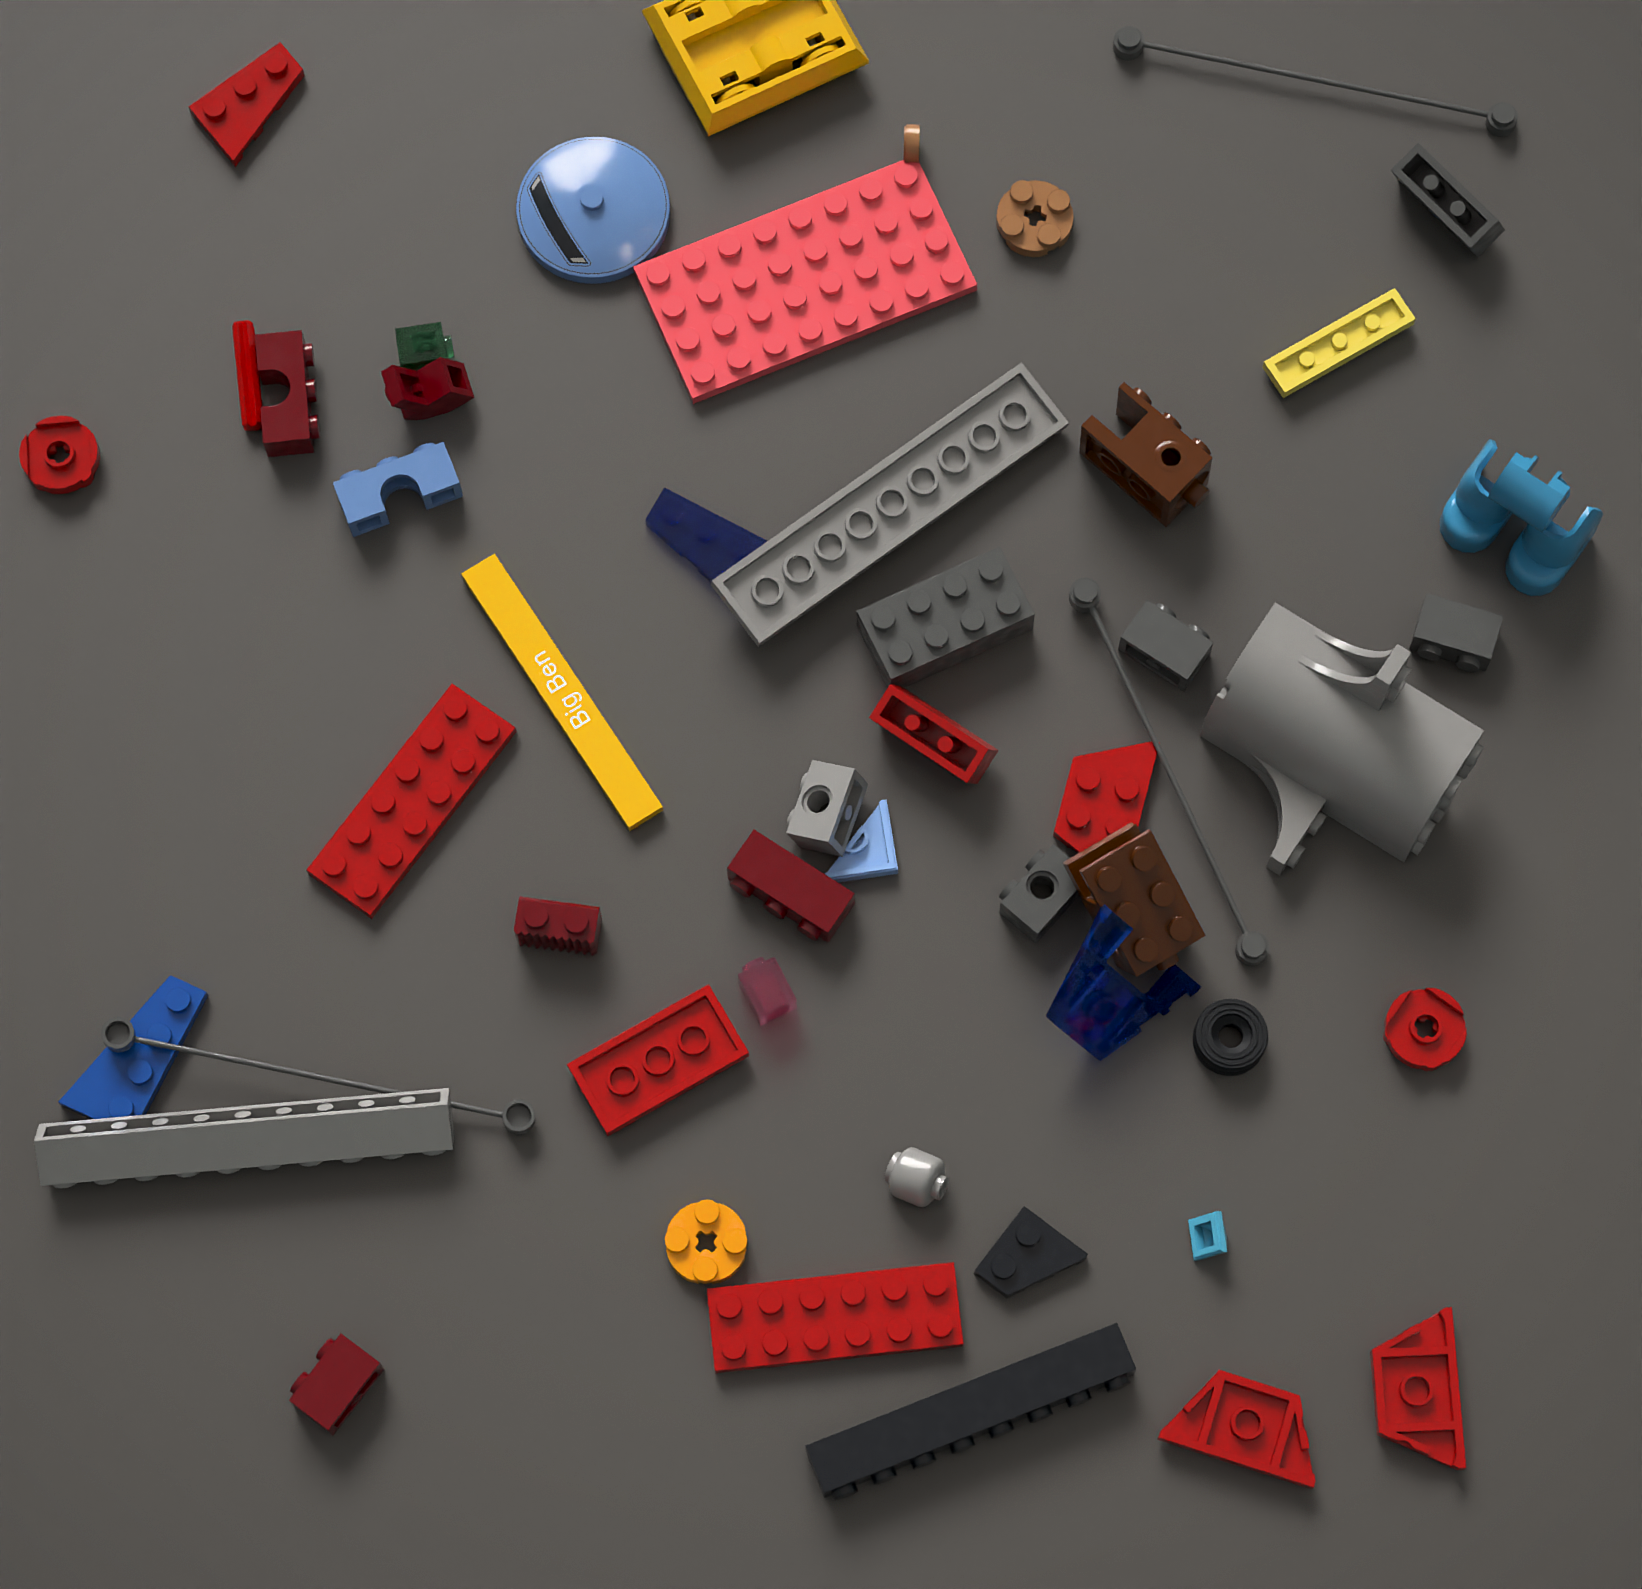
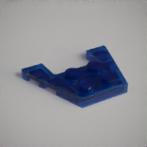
[1046,904,1201,1061]

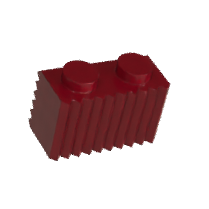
[514,896,602,956]

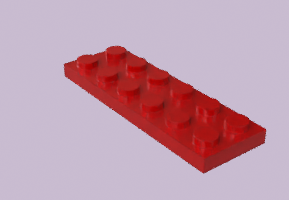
[306,684,517,919]
[707,1262,963,1373]

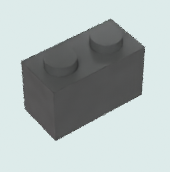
[1409,593,1503,672]
[1118,600,1213,692]

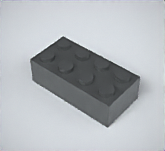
[856,547,1035,688]

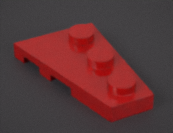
[188,42,305,167]

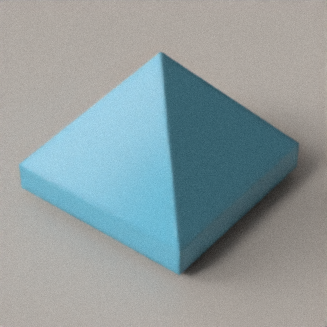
[1188,1211,1227,1261]

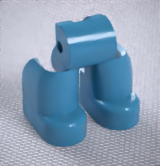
[1440,439,1603,596]

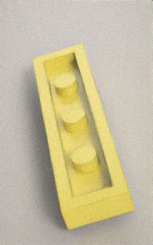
[1262,288,1416,398]

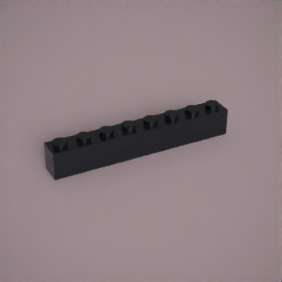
[805,1323,1136,1501]

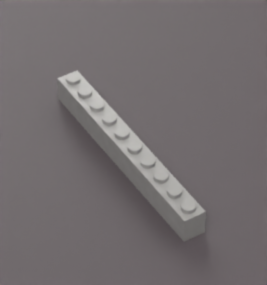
[34,1088,454,1188]

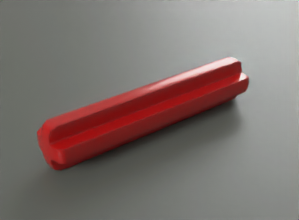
[232,320,262,431]

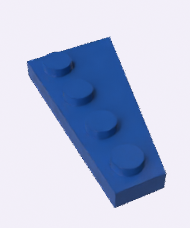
[58,975,209,1119]

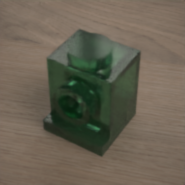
[395,322,455,371]

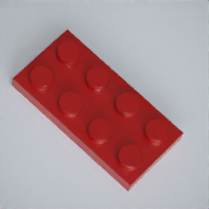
[567,984,749,1137]

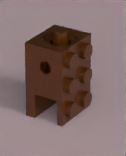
[1079,382,1212,527]
[1063,822,1206,977]

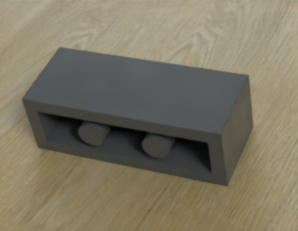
[1391,143,1505,258]

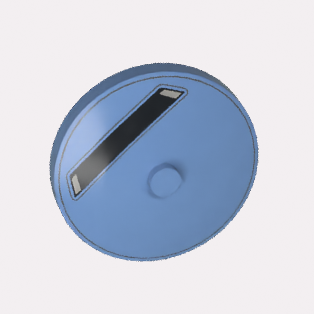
[516,137,670,284]

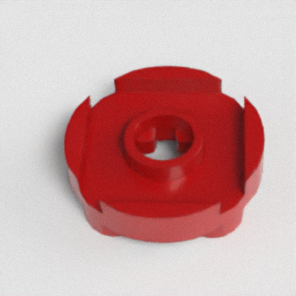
[19,415,100,494]
[1383,988,1467,1071]

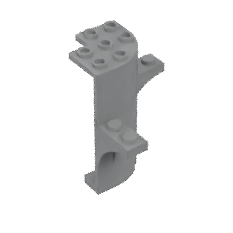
[1200,602,1484,876]

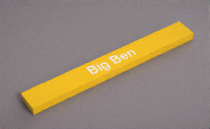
[461,553,663,831]

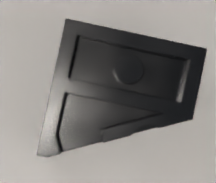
[974,1206,1088,1298]

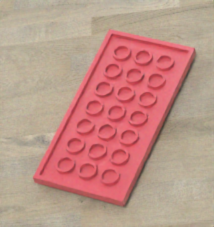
[633,160,977,404]

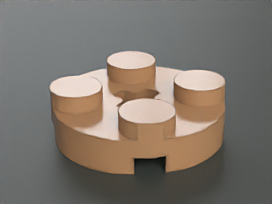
[996,180,1074,257]

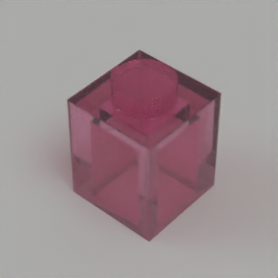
[738,957,797,1026]

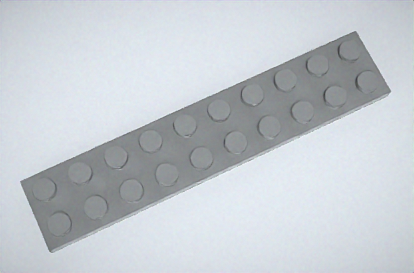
[711,362,1069,647]

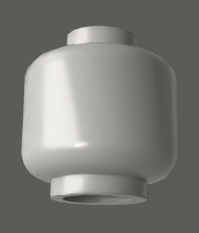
[885,1147,949,1208]

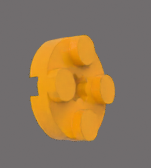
[665,1199,748,1284]

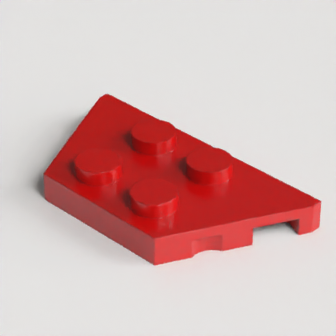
[1053,741,1160,853]
[1370,1307,1466,1470]
[1157,1370,1316,1489]

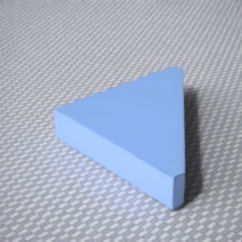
[825,799,898,883]

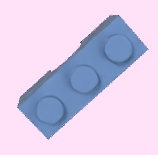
[333,442,463,537]

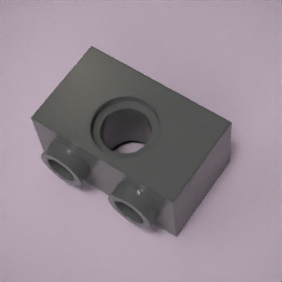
[999,844,1079,944]

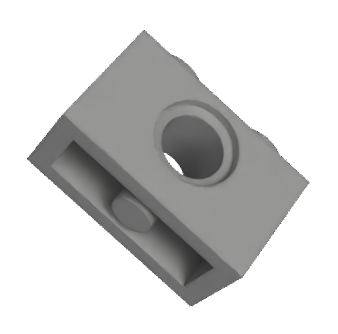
[786,760,868,857]

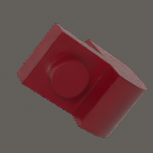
[381,357,474,420]

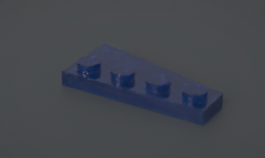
[645,487,767,581]

